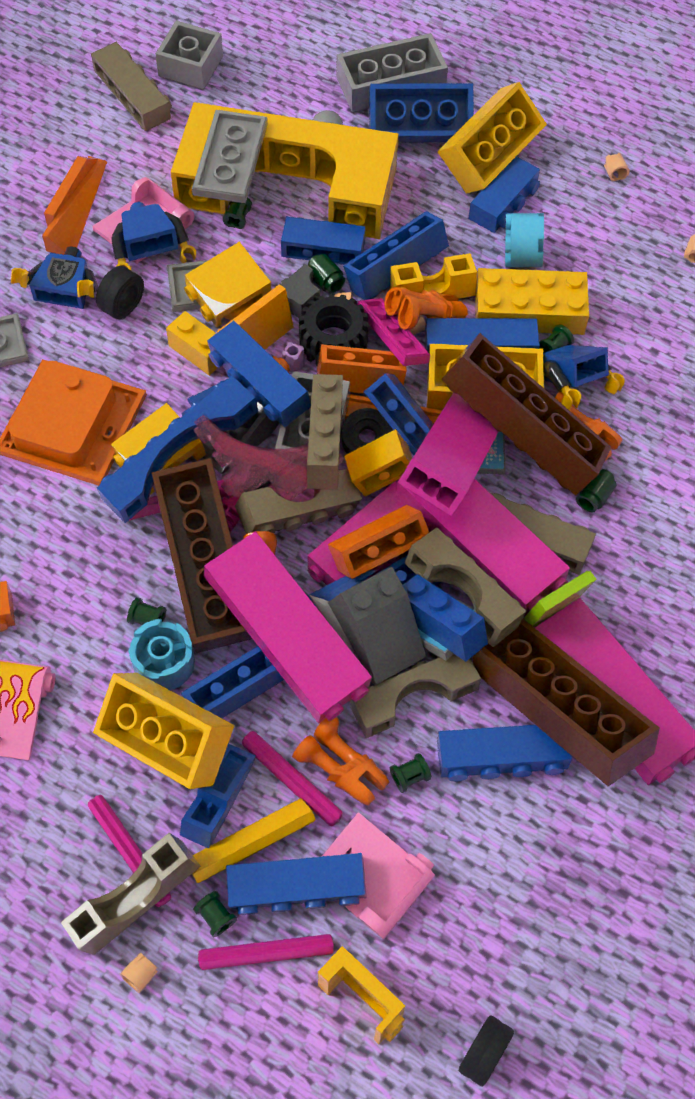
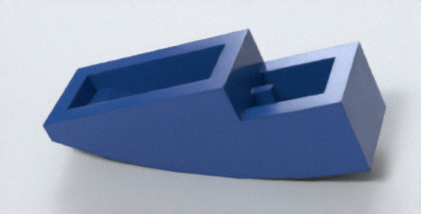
[180,743,256,848]

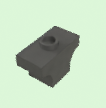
[280,264,320,318]

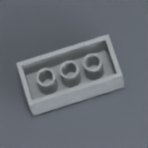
[336,33,448,112]

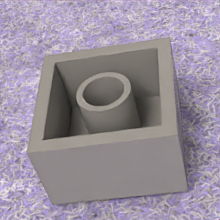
[155,20,223,90]

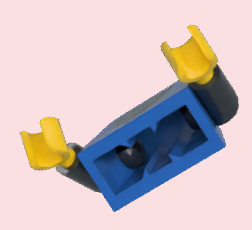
[111,202,196,271]
[10,246,98,309]
[543,345,625,410]

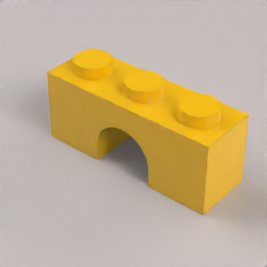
[390,253,477,299]

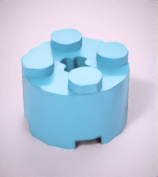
[505,213,544,267]
[128,619,195,690]

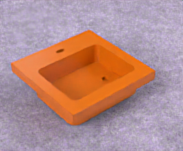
[0,359,147,486]

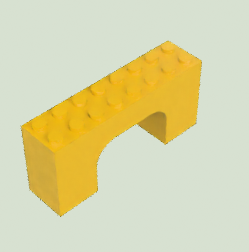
[171,102,399,239]

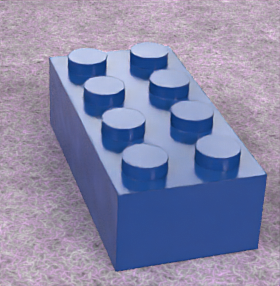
[369,83,474,143]

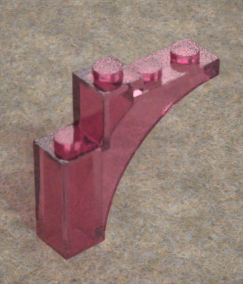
[193,413,344,501]

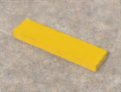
[192,798,316,883]

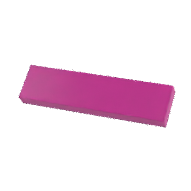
[357,298,430,366]

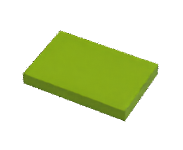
[523,570,597,628]

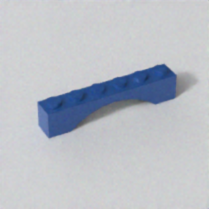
[97,375,258,523]

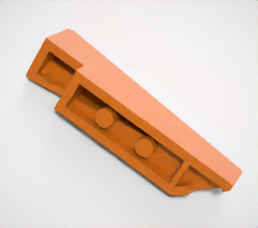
[42,156,107,255]

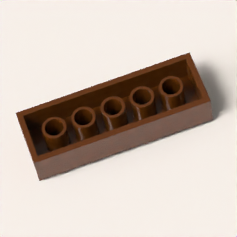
[441,333,611,496]
[152,458,252,653]
[473,618,660,787]

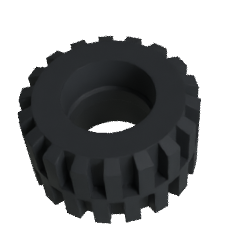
[299,294,369,366]

